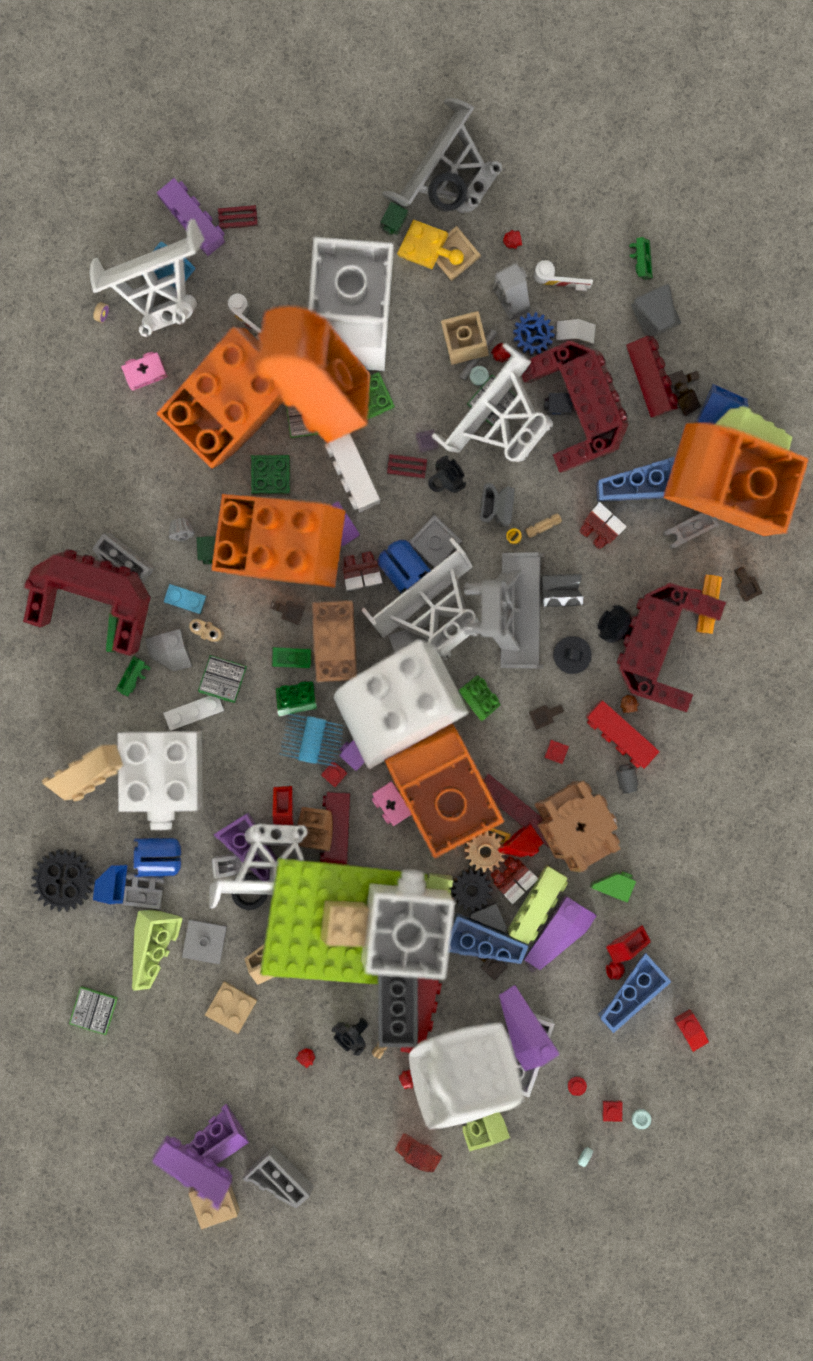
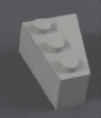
[493,263,530,321]
[242,1145,314,1208]

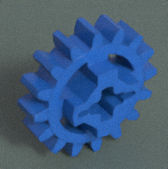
[513,312,555,355]

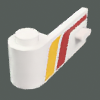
[534,260,593,291]
[228,294,262,340]

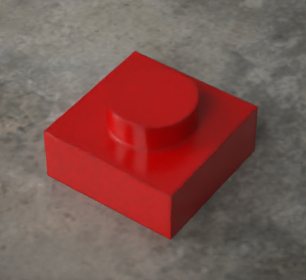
[544,740,569,764]
[321,760,347,787]
[602,1101,623,1122]

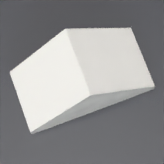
[556,319,595,344]
[212,854,243,879]

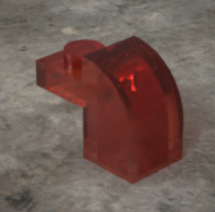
[395,1133,442,1173]

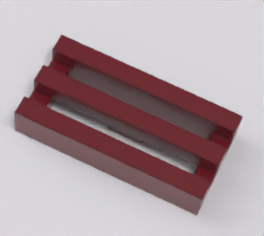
[218,205,258,229]
[387,454,427,479]

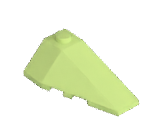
[132,909,183,991]
[462,1112,510,1152]

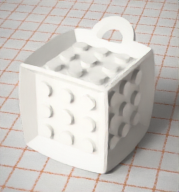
[409,1023,523,1129]

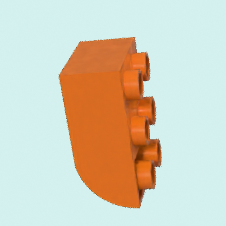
[255,306,370,444]
[157,327,284,469]
[663,423,809,536]
[211,494,346,588]
[384,723,504,858]

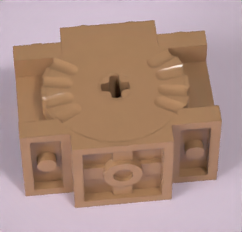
[313,601,357,682]
[535,781,621,872]

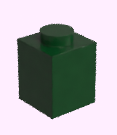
[380,202,408,236]
[196,536,216,565]

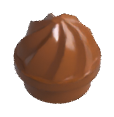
[620,695,639,713]

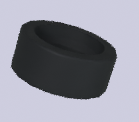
[428,172,467,212]
[231,872,268,910]

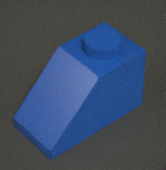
[93,865,128,904]

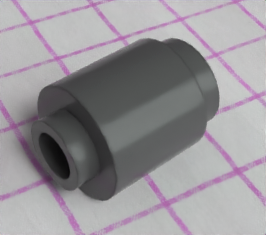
[616,764,639,794]

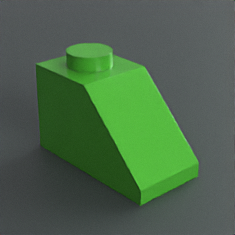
[590,871,636,903]

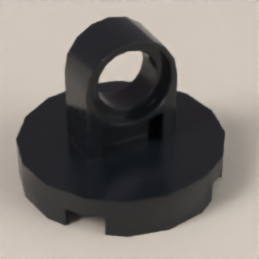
[428,455,466,493]
[597,605,632,643]
[553,636,592,674]
[331,1017,369,1056]

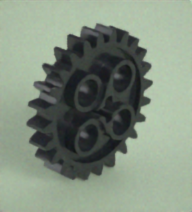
[31,849,95,912]

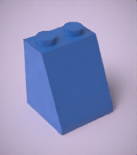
[695,384,749,425]

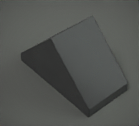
[469,901,507,932]

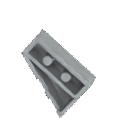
[93,533,155,584]

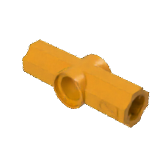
[696,574,722,634]

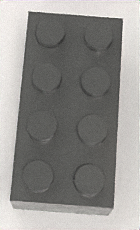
[378,974,418,1047]

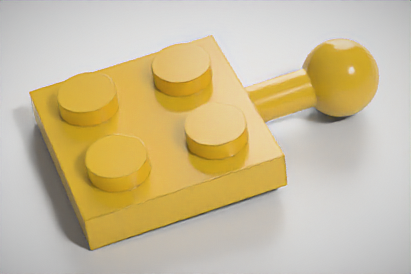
[397,219,464,269]

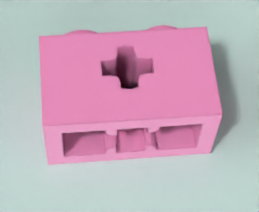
[121,352,168,391]
[372,781,412,826]

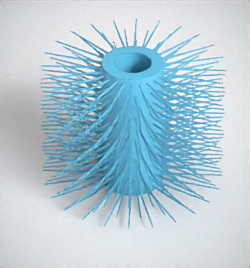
[281,714,345,766]

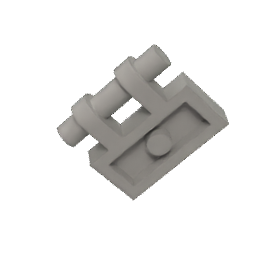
[122,871,165,909]

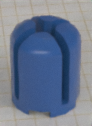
[377,540,431,594]
[134,838,181,877]

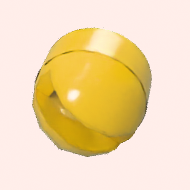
[506,528,522,545]

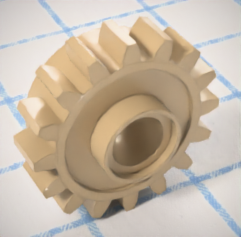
[464,831,506,873]

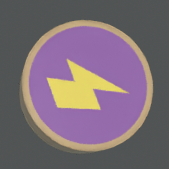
[94,302,109,323]

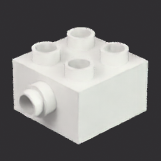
[118,731,203,830]
[361,870,454,979]

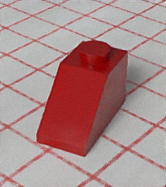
[273,786,294,826]
[497,825,544,857]
[606,925,651,964]
[674,1009,709,1052]

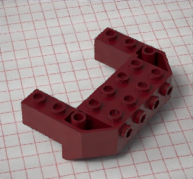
[521,341,629,473]
[23,549,151,656]
[616,583,726,713]

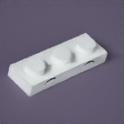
[164,696,225,731]

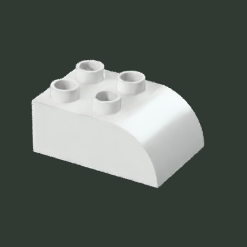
[334,640,469,769]

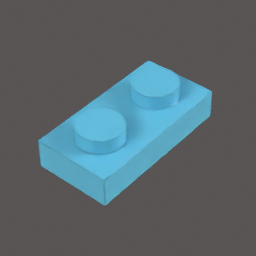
[164,584,206,614]

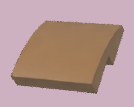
[297,807,333,852]

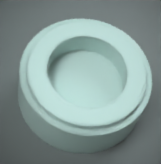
[470,366,489,386]
[631,1109,651,1129]
[578,1147,593,1167]

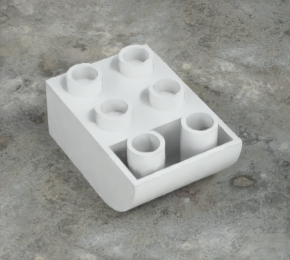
[309,238,393,371]

